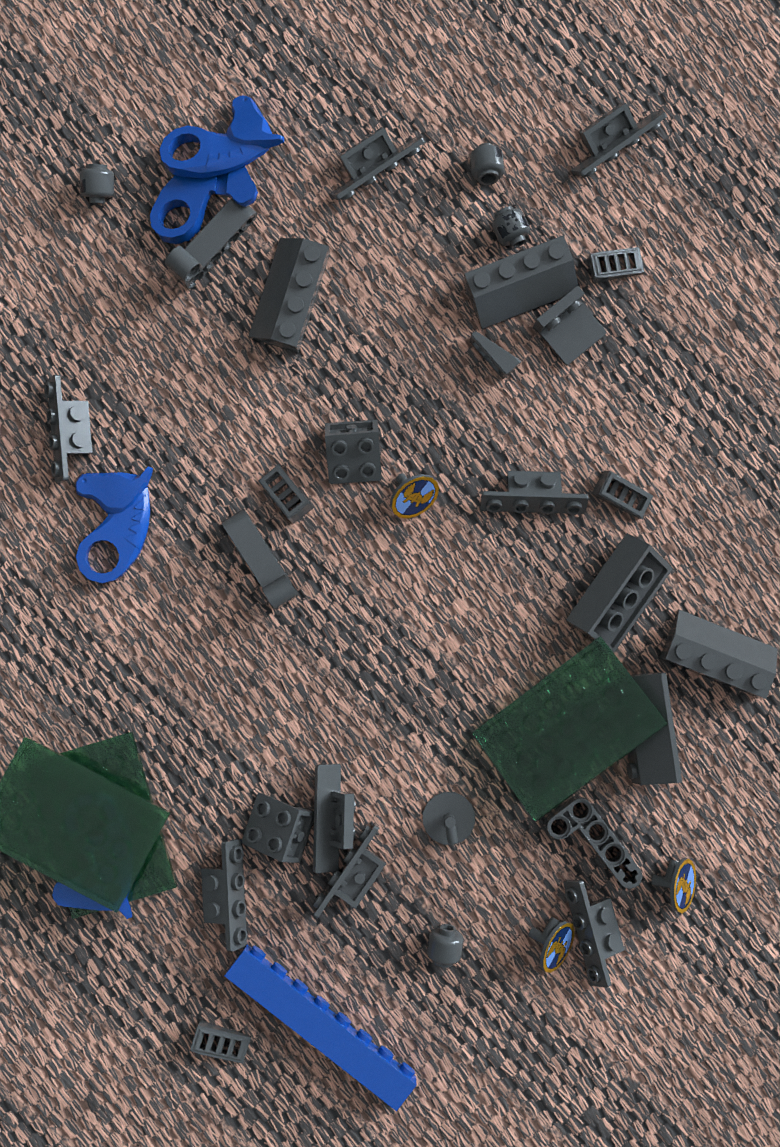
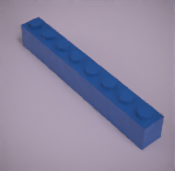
[224,945,417,1111]

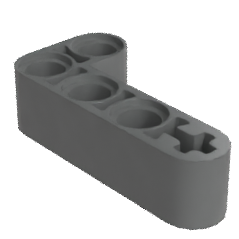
[165,198,258,289]
[222,509,300,610]
[544,796,642,889]

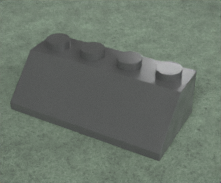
[463,235,578,329]
[248,238,330,353]
[566,533,673,655]
[659,609,778,699]
[615,673,682,785]

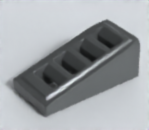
[587,247,645,284]
[470,331,521,379]
[258,464,314,524]
[592,471,653,519]
[190,1020,251,1064]

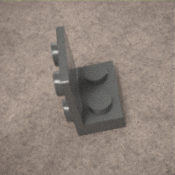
[533,286,607,366]
[325,420,382,484]
[242,793,314,863]

